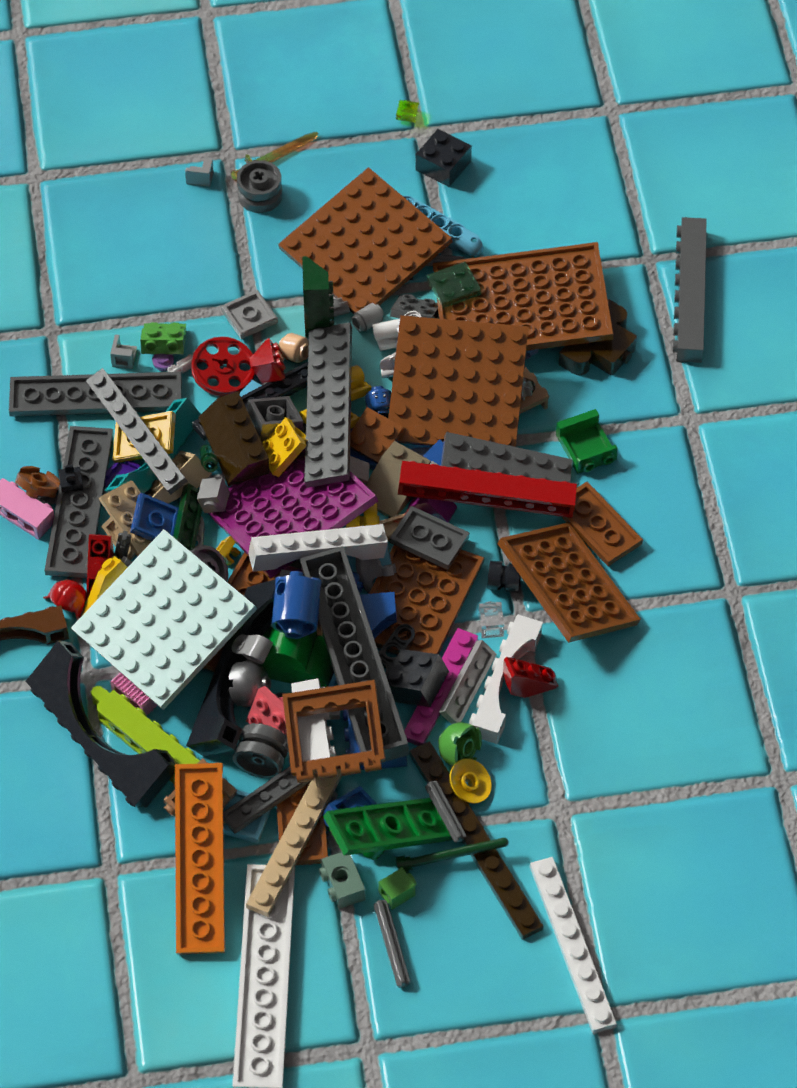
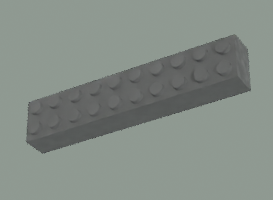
[300,546,409,763]

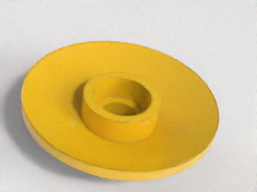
[450,759,491,804]

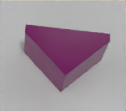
[408,497,457,523]

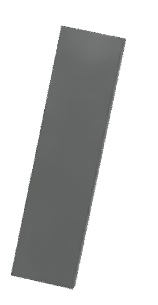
[223,766,310,834]

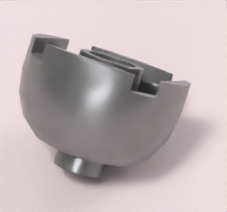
[229,661,271,707]

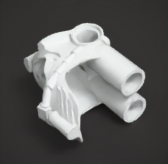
[373,311,421,378]

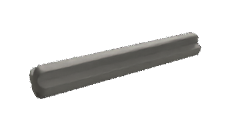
[374,900,411,988]

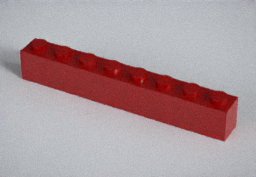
[397,461,577,518]

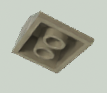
[366,441,431,518]

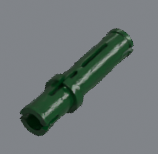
[199,444,218,473]

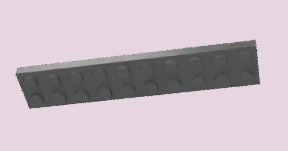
[304,322,352,488]

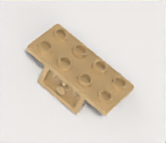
[99,481,152,560]

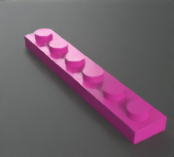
[404,628,478,746]

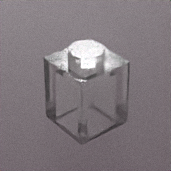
[478,601,504,638]

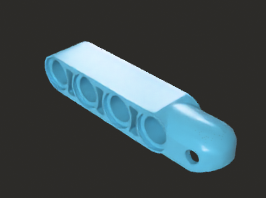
[403,196,484,257]

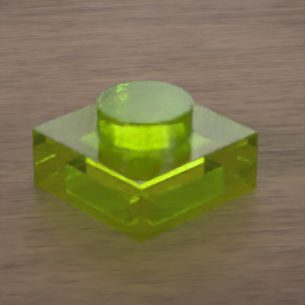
[396,100,419,123]

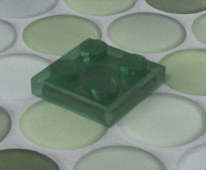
[427,262,482,308]

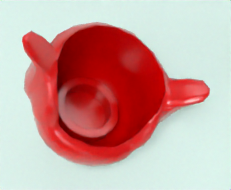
[43,580,87,620]

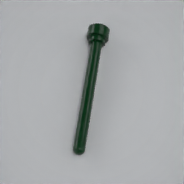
[395,838,509,873]

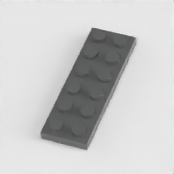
[441,432,572,482]

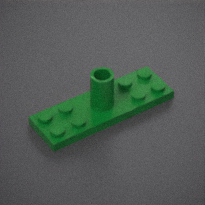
[323,798,453,860]

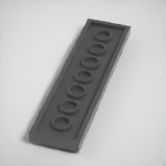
[9,372,182,417]
[44,426,114,578]

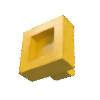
[216,536,240,565]

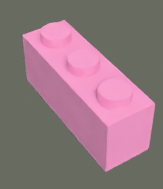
[0,478,54,540]

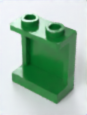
[556,409,618,474]

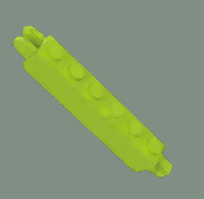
[91,685,200,784]

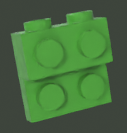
[140,322,186,354]

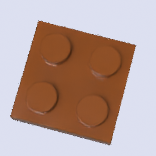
[350,407,405,463]

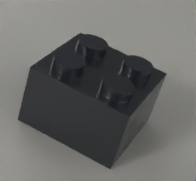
[415,129,472,187]
[387,649,449,707]

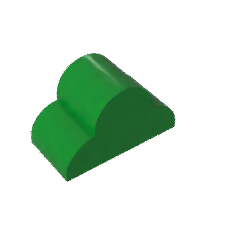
[259,625,334,687]

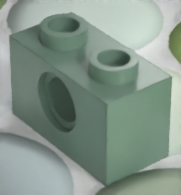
[319,852,365,909]

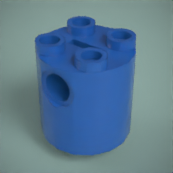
[272,571,321,639]

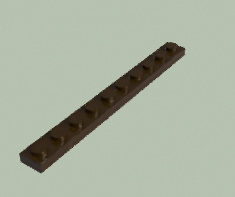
[409,741,543,940]

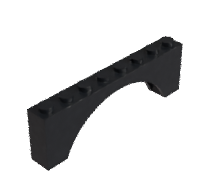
[186,579,276,756]
[26,640,178,807]

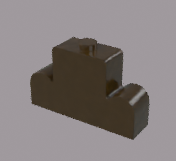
[559,299,637,375]

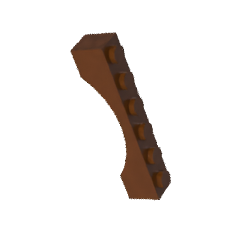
[0,606,69,645]

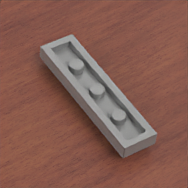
[439,640,497,724]

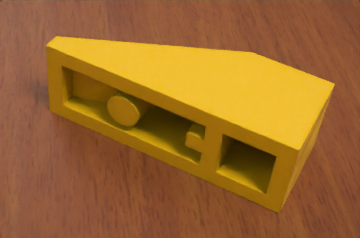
[81,556,128,617]

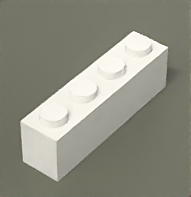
[291,678,336,773]

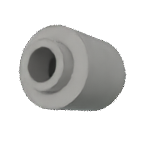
[351,303,384,332]

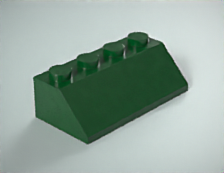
[302,256,334,341]

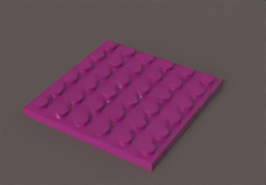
[208,434,378,579]

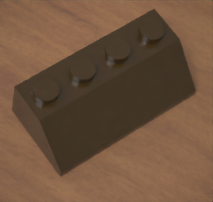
[198,391,269,486]

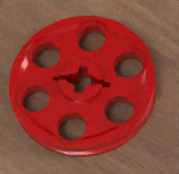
[191,337,255,397]

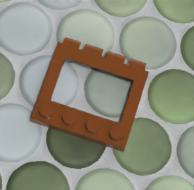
[282,680,386,783]

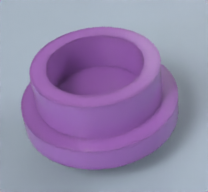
[152,354,174,371]

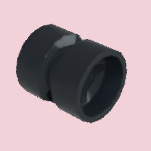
[487,560,521,593]

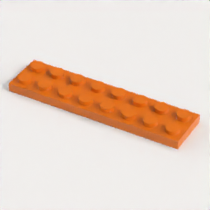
[175,763,225,955]

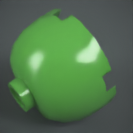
[438,722,482,767]

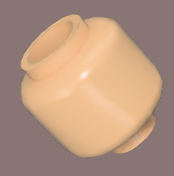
[279,333,309,363]

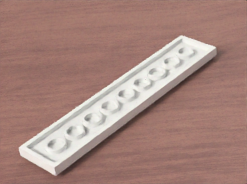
[233,864,295,1088]

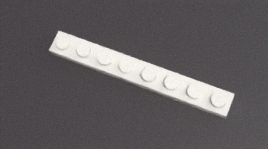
[530,857,616,1034]

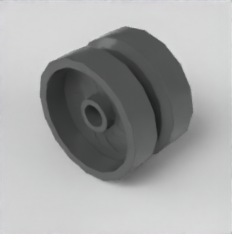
[237,160,282,213]
[233,723,289,778]

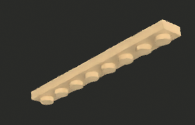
[246,755,342,917]

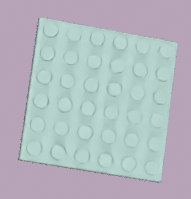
[71,529,257,710]

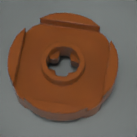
[15,466,60,498]

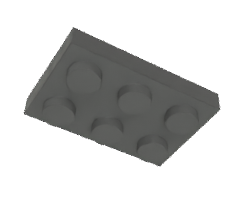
[390,506,470,570]

